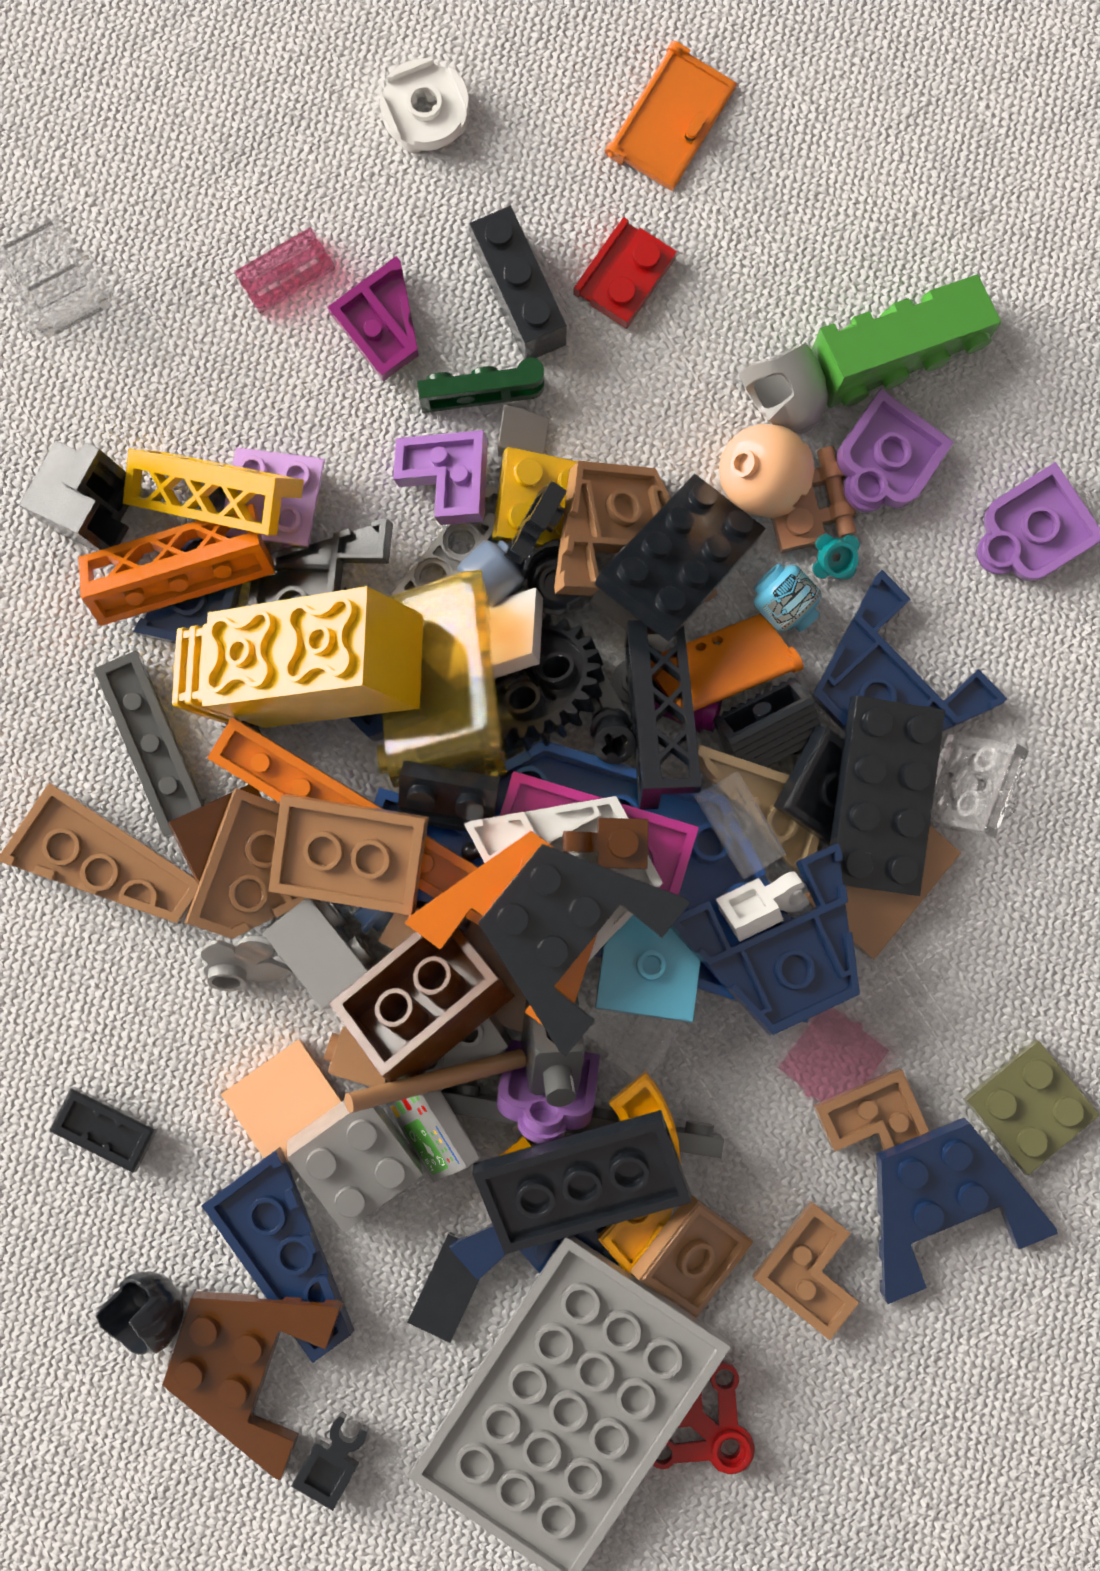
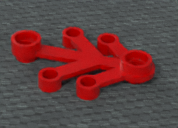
[653,1361,755,1474]

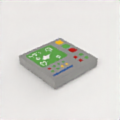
[386,1090,480,1183]

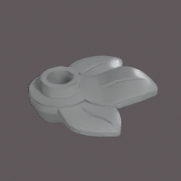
[201,936,292,991]

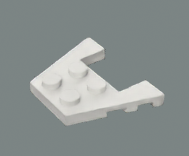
[464,796,663,962]

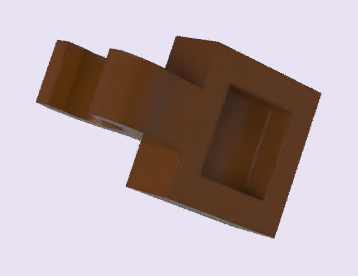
[562,818,648,869]

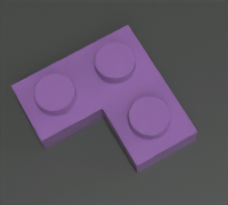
[393,430,488,525]

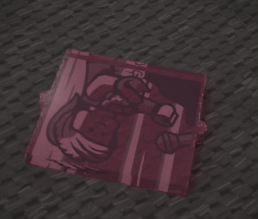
[777,1007,889,1102]

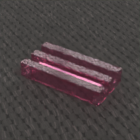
[234,227,335,314]

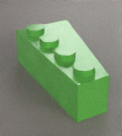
[811,274,1001,408]

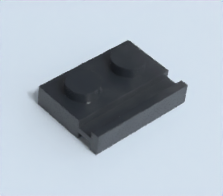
[398,760,500,832]

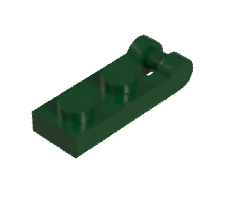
[417,357,545,413]

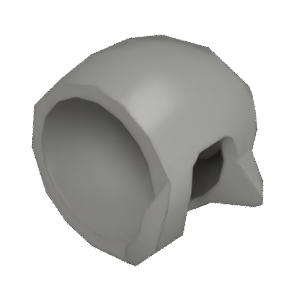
[739,342,829,434]

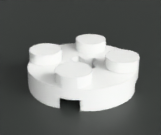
[380,58,469,153]

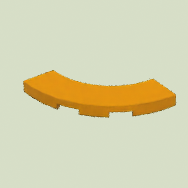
[598,1070,681,1274]

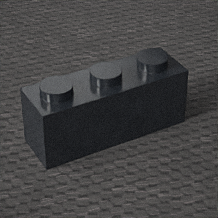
[469,205,567,359]

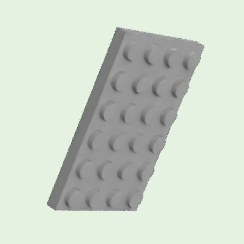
[408,1235,731,1571]

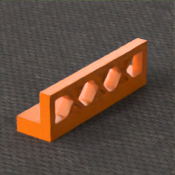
[78,504,275,626]

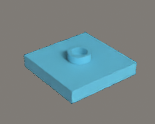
[595,915,700,1023]

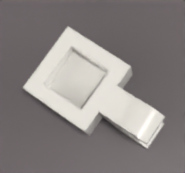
[716,871,809,942]

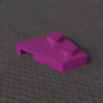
[327,256,419,382]

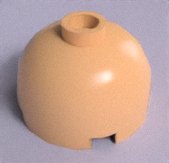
[719,424,815,519]

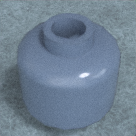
[457,540,524,607]

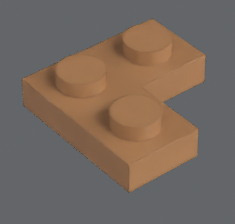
[813,1068,929,1152]
[752,1200,859,1340]

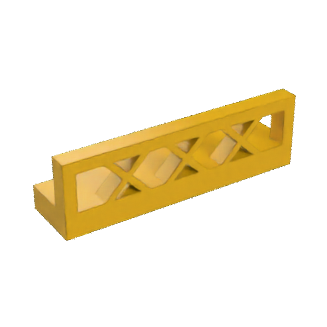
[123,448,304,535]

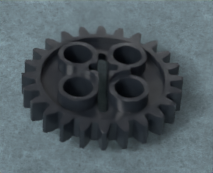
[457,615,605,750]

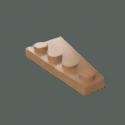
[0,783,198,924]

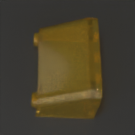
[377,569,507,788]

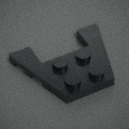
[248,518,393,606]
[478,844,691,1057]

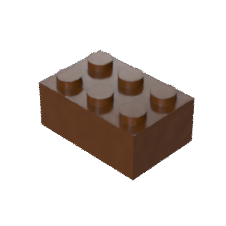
[329,926,515,1082]

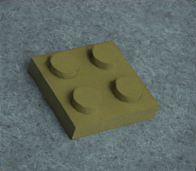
[963,1040,1100,1175]

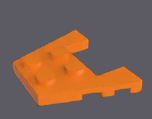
[405,831,597,1025]

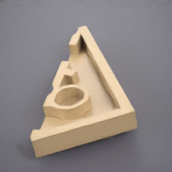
[697,745,820,874]

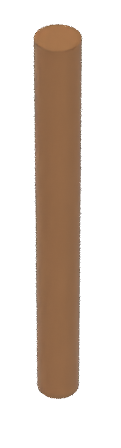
[344,1049,526,1113]

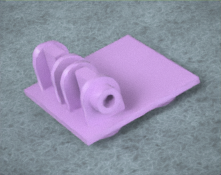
[224,447,325,549]

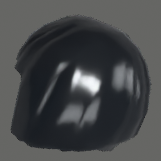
[523,539,593,616]
[96,1271,184,1355]

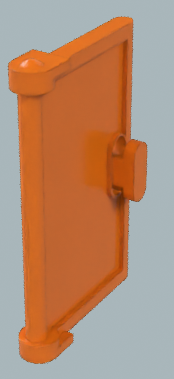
[604,41,737,191]
[650,614,804,721]

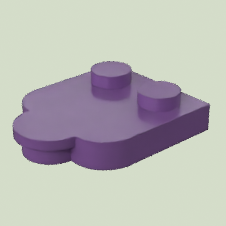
[836,389,954,512]
[977,462,1100,581]
[497,1040,600,1143]

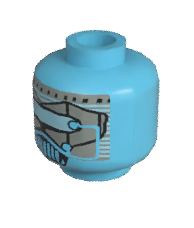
[753,564,822,632]

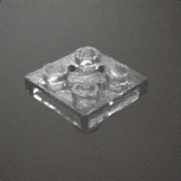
[930,734,1029,838]

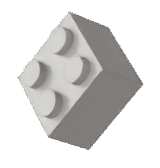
[262,898,377,1009]
[287,1085,423,1233]

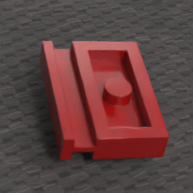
[573,217,677,329]

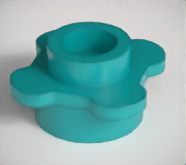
[812,534,860,580]

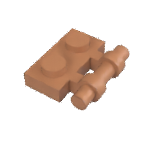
[771,446,857,554]

